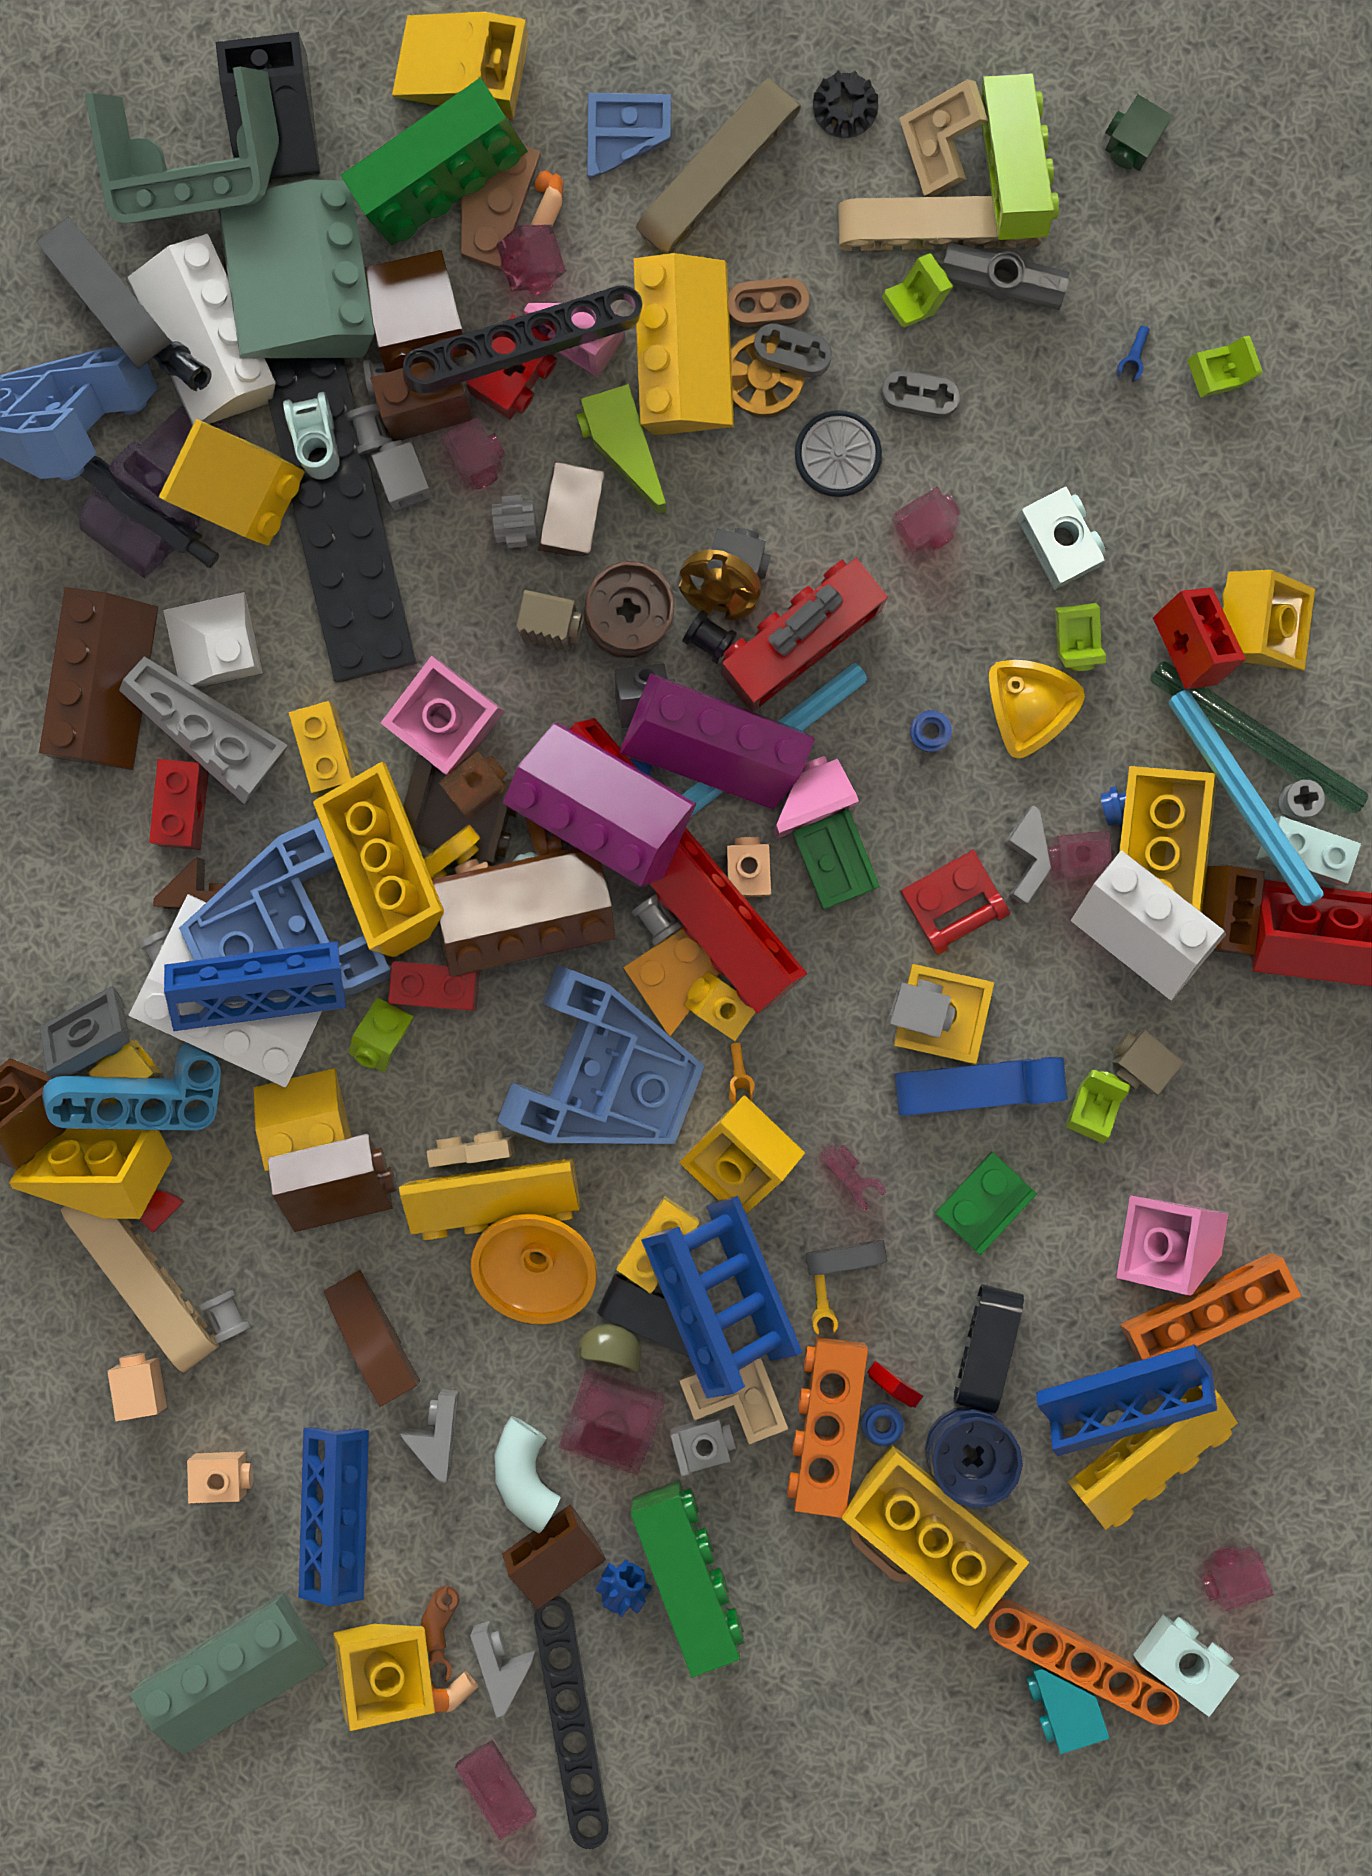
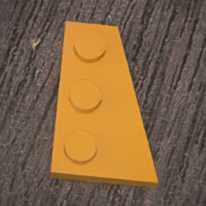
[623,928,719,1036]

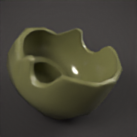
[577,1324,641,1373]

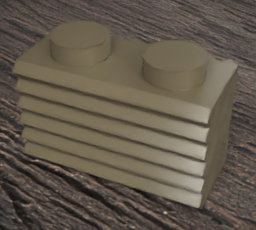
[516,590,584,653]

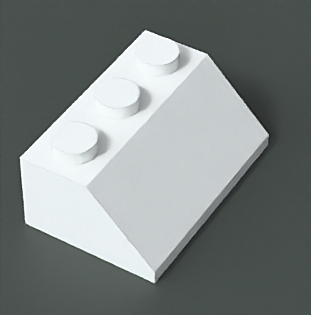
[1071,850,1226,1001]

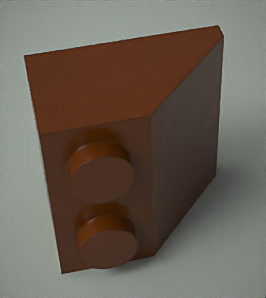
[0,1058,68,1170]

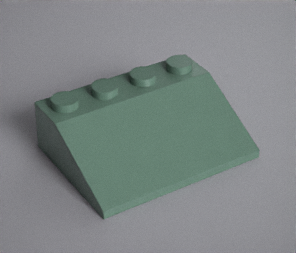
[218,179,375,358]

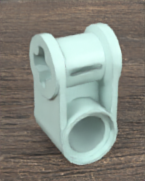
[283,392,339,479]

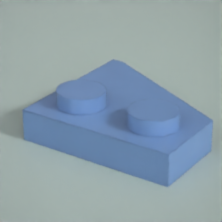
[587,93,671,178]

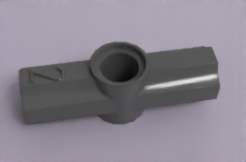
[942,242,1070,310]

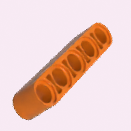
[984,1598,1180,1725]

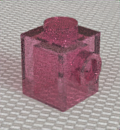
[497,225,566,295]
[440,417,506,489]
[892,486,960,555]
[1047,831,1112,880]
[1201,1546,1274,1611]

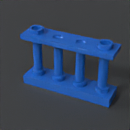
[641,1196,802,1399]

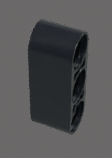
[597,1274,690,1358]
[953,1284,1024,1413]

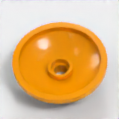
[471,1214,597,1324]

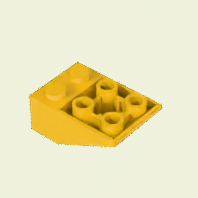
[392,12,529,120]

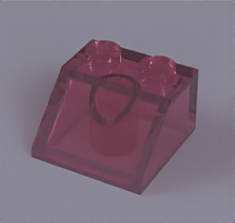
[558,1368,665,1476]

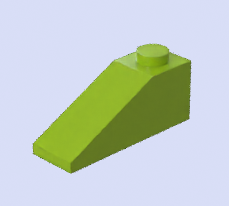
[576,384,666,514]

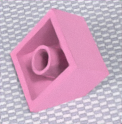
[381,656,505,775]

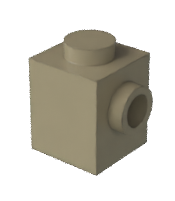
[1112,1030,1184,1095]

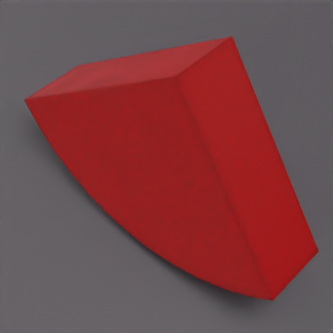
[139,1190,185,1233]
[867,1361,923,1408]

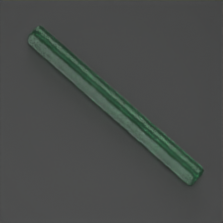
[1150,661,1369,814]

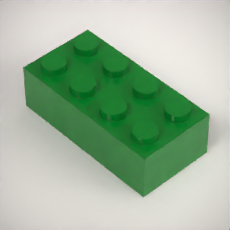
[340,77,528,246]
[631,1480,745,1678]

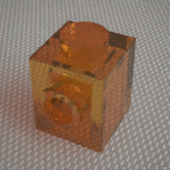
[438,751,507,819]

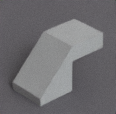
[1004,805,1051,905]

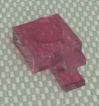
[818,1143,886,1210]

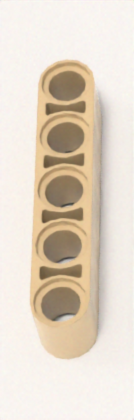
[838,196,1042,251]
[61,1206,219,1373]

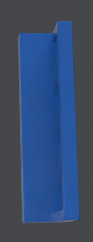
[164,941,346,1031]
[1036,1344,1217,1456]
[298,1427,369,1607]

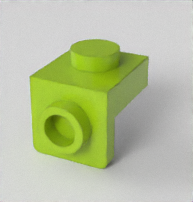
[882,253,953,327]
[1187,336,1263,398]
[1055,603,1106,671]
[348,997,414,1072]
[1065,1070,1130,1144]

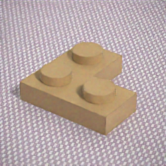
[899,79,988,197]
[427,1130,516,1168]
[679,1358,788,1444]

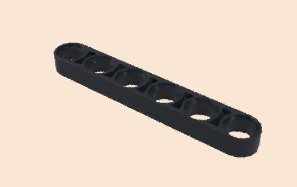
[403,285,643,394]
[534,1596,609,1849]

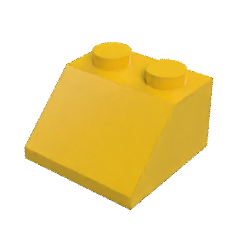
[1222,570,1315,671]
[253,1068,352,1171]
[679,1095,805,1214]
[333,1624,435,1731]

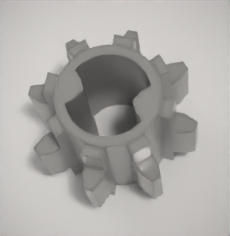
[492,494,537,548]

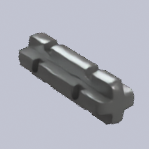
[768,585,843,656]

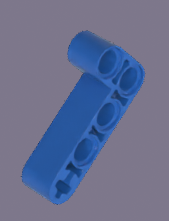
[894,1057,1068,1115]

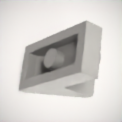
[400,1389,459,1482]
[470,1621,535,1718]

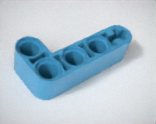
[42,1043,221,1131]

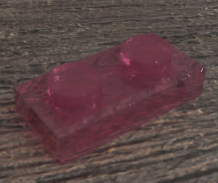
[455,1740,537,1840]

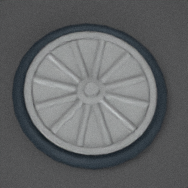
[795,410,882,497]

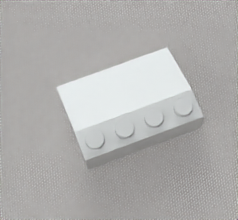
[128,894,322,1088]

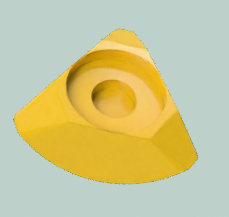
[989,660,1085,759]

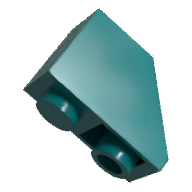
[1025,1661,1110,1754]

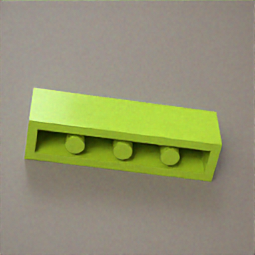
[980,74,1059,240]

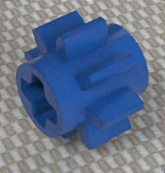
[595,1560,652,1617]

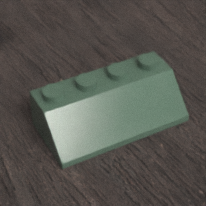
[129,1592,328,1755]

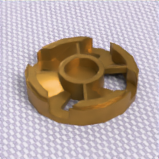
[731,334,805,418]
[679,549,762,620]

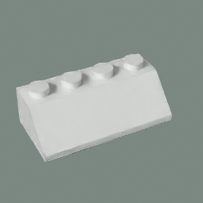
[127,234,276,425]

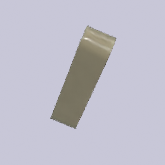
[636,78,801,254]

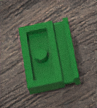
[792,810,880,910]
[934,1151,1037,1255]

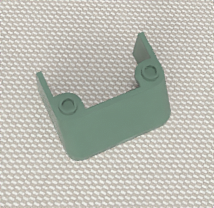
[85,67,279,223]

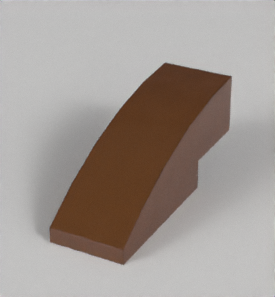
[323,1270,421,1407]

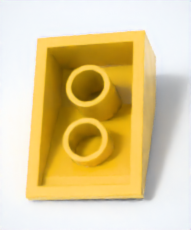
[159,419,305,546]
[9,1128,173,1219]

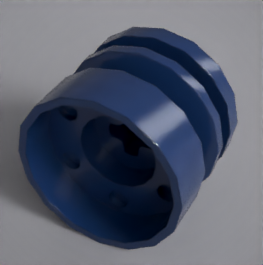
[925,1407,1023,1508]

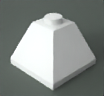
[163,592,263,688]

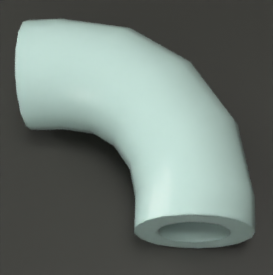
[494,1416,560,1534]

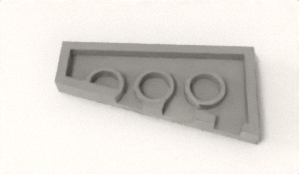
[119,656,287,804]

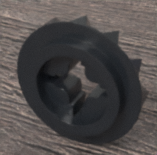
[813,70,878,138]

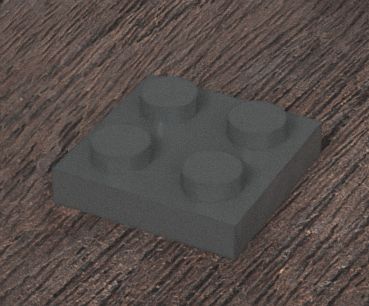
[40,986,130,1079]

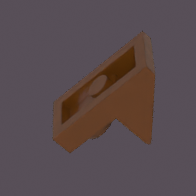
[153,857,226,909]

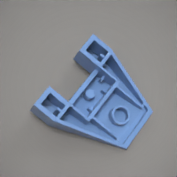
[0,346,159,481]
[179,818,391,1005]
[497,965,705,1144]

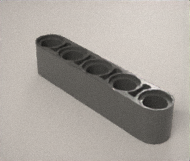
[36,216,172,369]

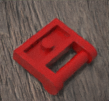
[900,849,1010,956]

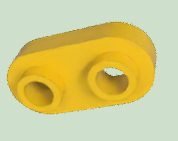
[424,824,480,879]

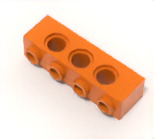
[1119,1253,1302,1361]
[787,1336,868,1518]

